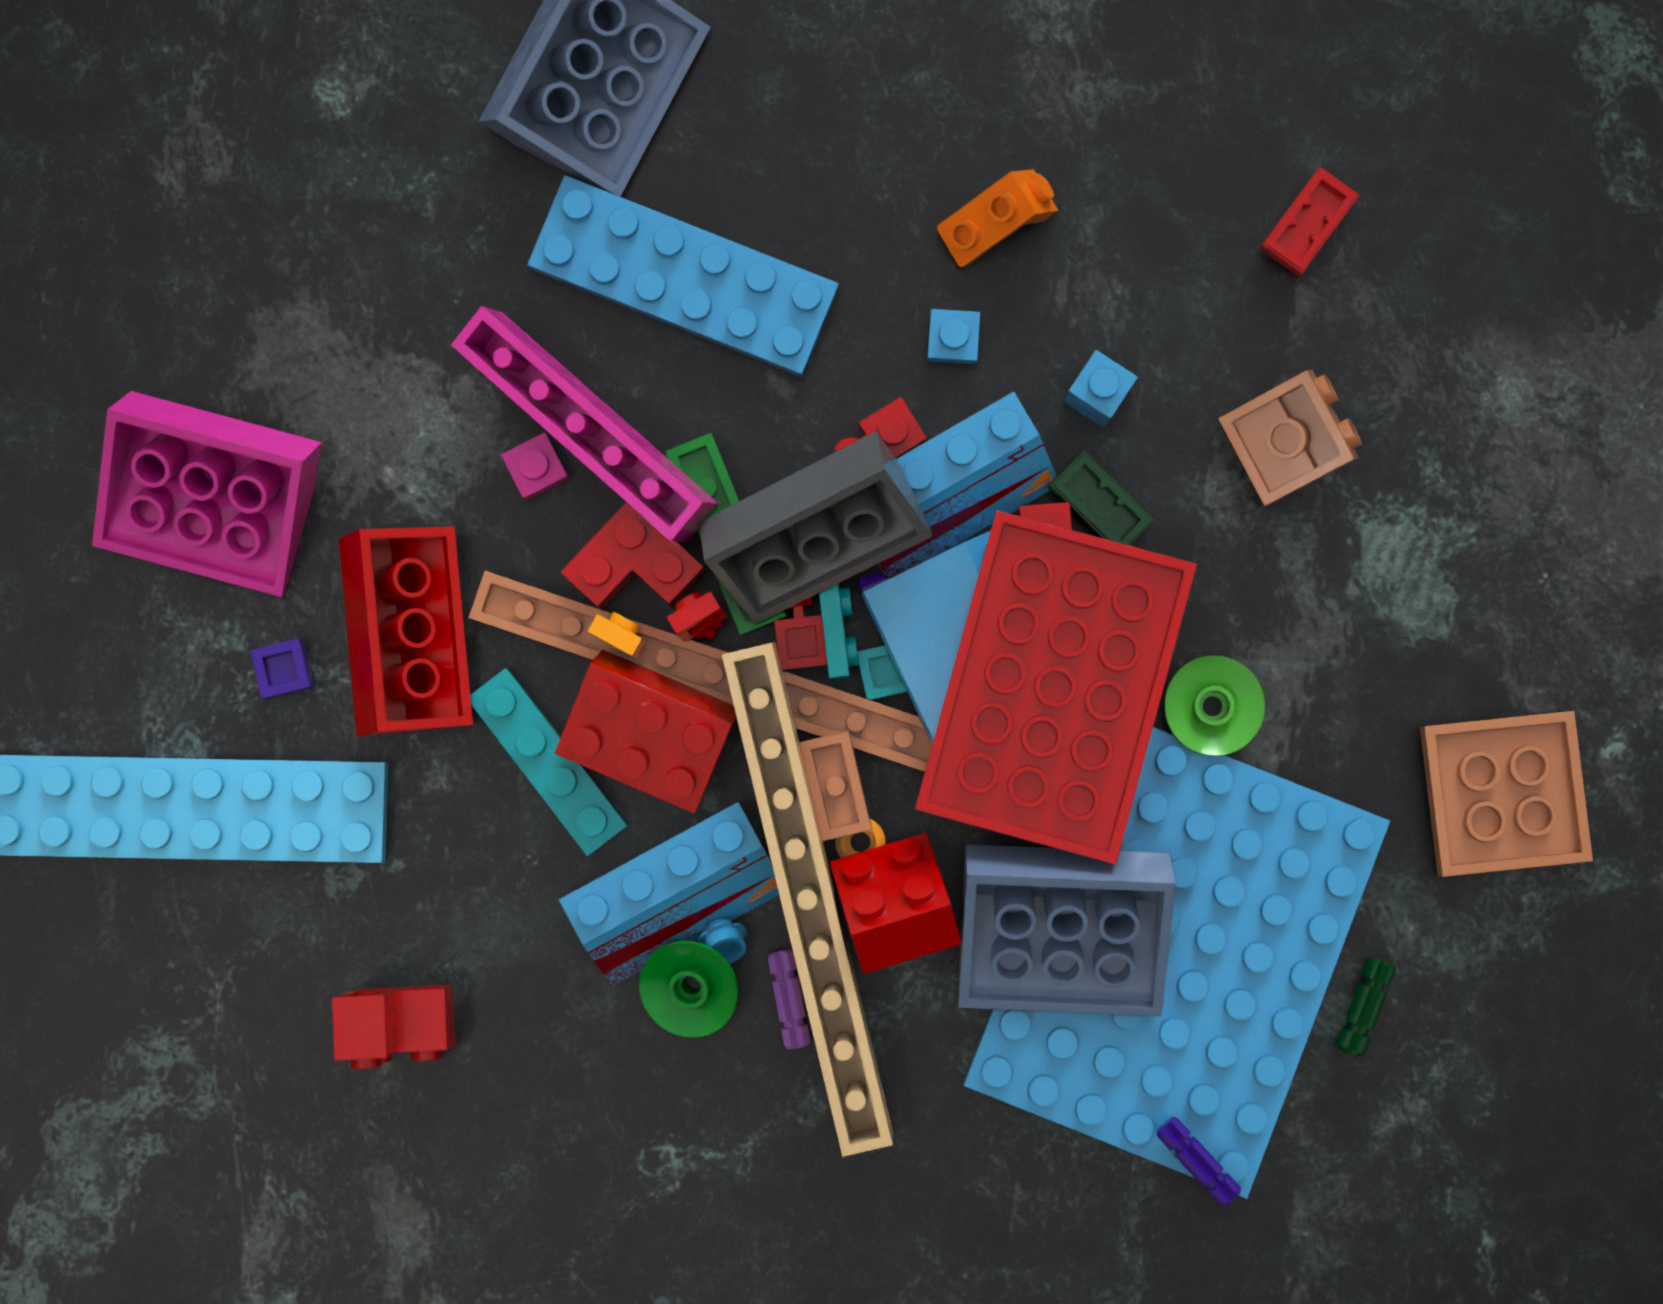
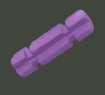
[767,949,811,1049]

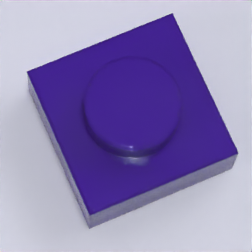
[250,638,314,700]

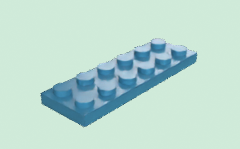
[527,175,839,377]

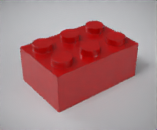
[554,649,737,814]

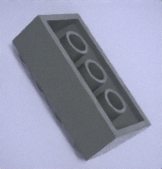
[699,431,932,625]

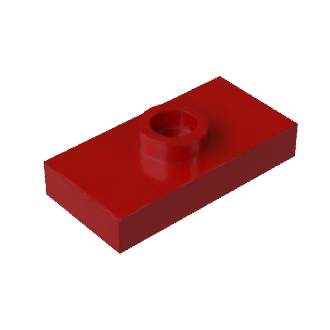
[1259,167,1360,277]

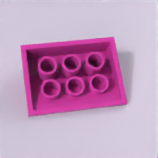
[92,391,322,597]

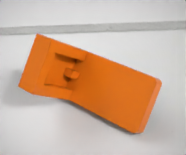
[937,169,1059,267]

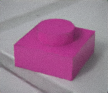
[501,432,570,501]

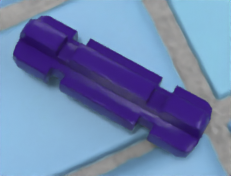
[1156,1117,1241,1207]

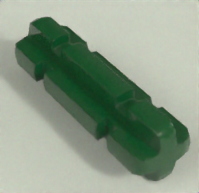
[1337,958,1396,1056]

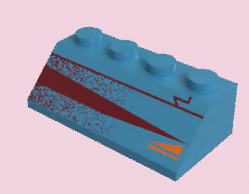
[877,392,1056,580]
[559,802,779,987]

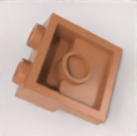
[1218,370,1362,506]

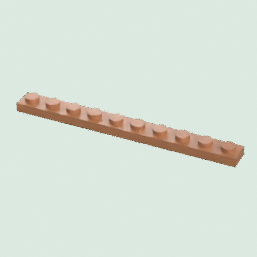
[468,571,932,772]

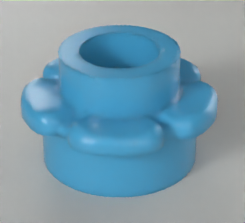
[698,919,747,964]

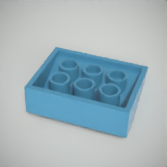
[861,530,991,744]

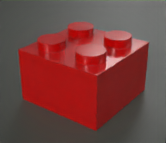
[830,832,962,974]

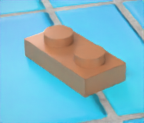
[799,731,873,841]

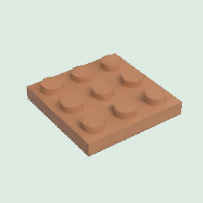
[1420,711,1593,877]

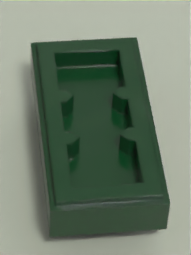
[1047,450,1154,546]

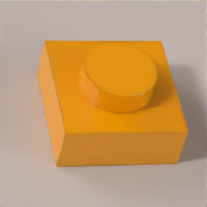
[587,612,646,659]

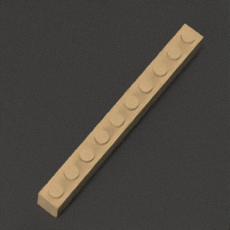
[722,642,893,1157]

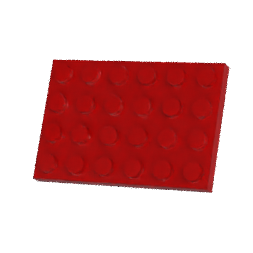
[915,510,1197,865]

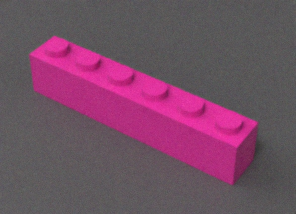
[451,306,719,543]

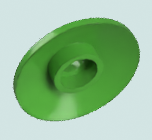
[1164,656,1265,756]

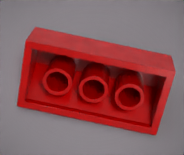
[339,526,473,737]

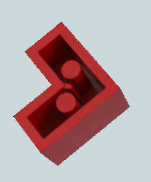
[561,502,707,610]
[332,985,455,1069]

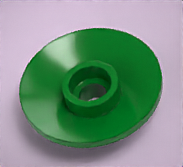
[639,940,739,1038]

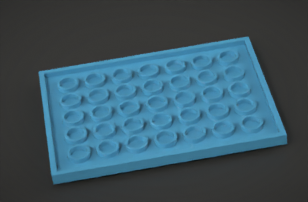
[963,727,1390,1199]

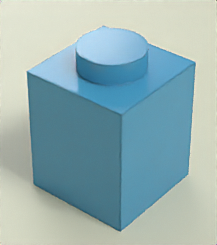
[1063,350,1138,428]

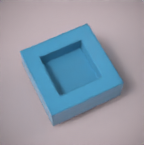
[927,309,980,364]

